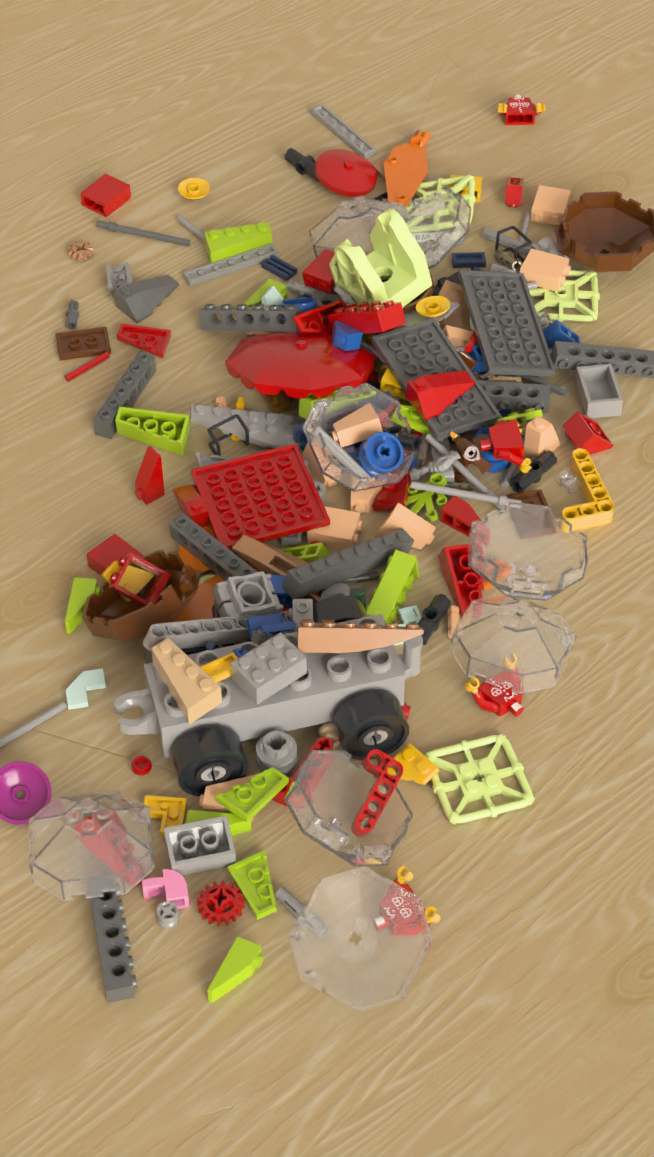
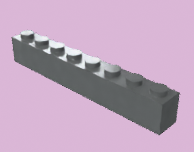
[282,528,414,599]

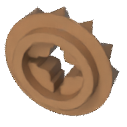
[68,240,94,260]

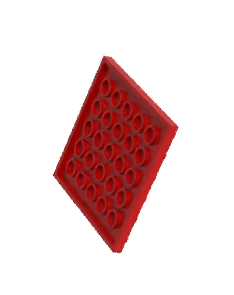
[191,443,330,550]

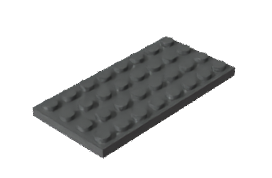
[458,270,556,376]
[371,319,501,441]

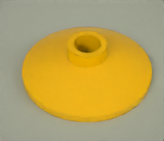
[178,178,210,199]
[416,296,450,317]

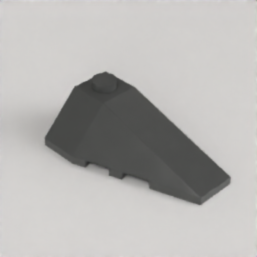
[114,275,179,323]

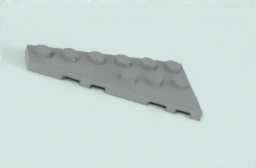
[190,404,299,449]

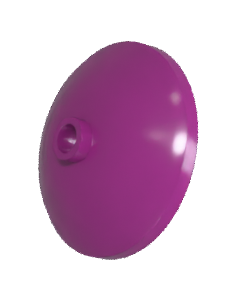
[0,761,52,825]

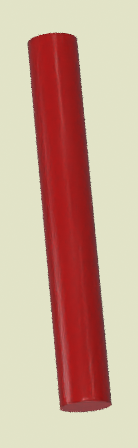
[465,330,477,352]
[64,352,110,382]

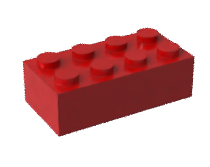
[328,300,406,333]

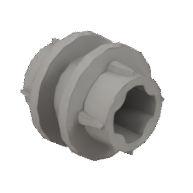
[256,730,297,775]

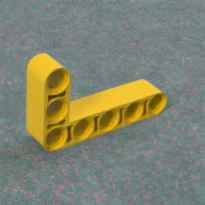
[560,448,614,532]

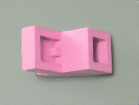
[142,869,189,909]

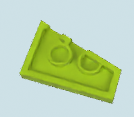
[487,408,543,427]
[215,767,289,823]
[227,850,276,920]

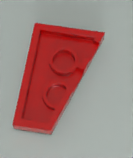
[117,323,171,358]
[372,468,411,511]

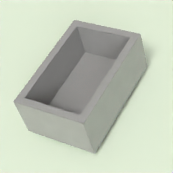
[575,364,623,418]
[231,632,307,704]

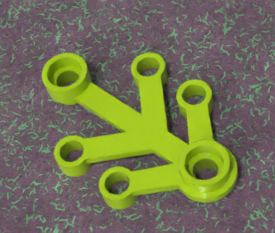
[405,473,448,522]

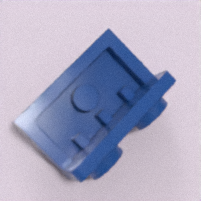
[246,614,296,639]

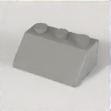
[163,816,236,876]

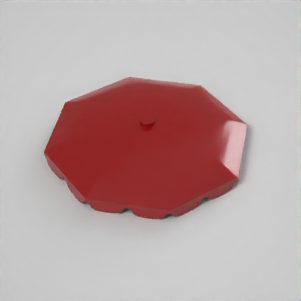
[225,331,377,399]

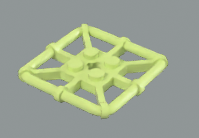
[404,175,476,233]
[529,270,600,322]
[424,734,534,824]

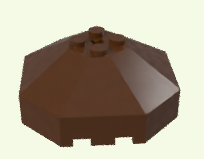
[554,191,654,272]
[82,550,201,641]

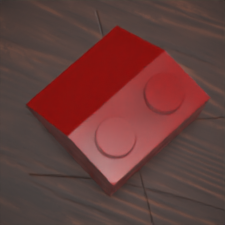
[562,411,614,455]

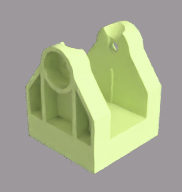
[329,208,432,308]

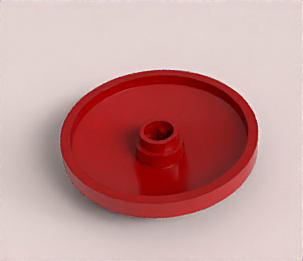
[314,149,377,197]

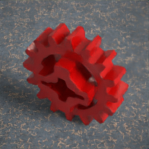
[197,880,245,926]

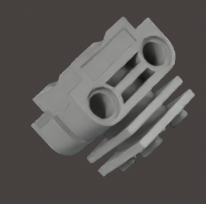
[212,571,284,618]

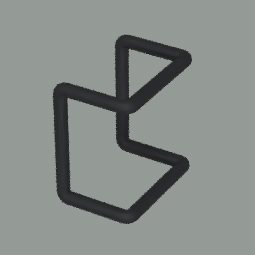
[495,226,532,262]
[207,414,249,456]

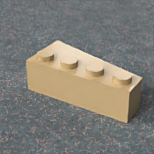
[151,638,222,725]

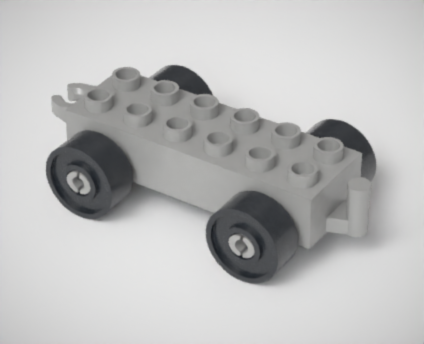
[114,595,423,796]

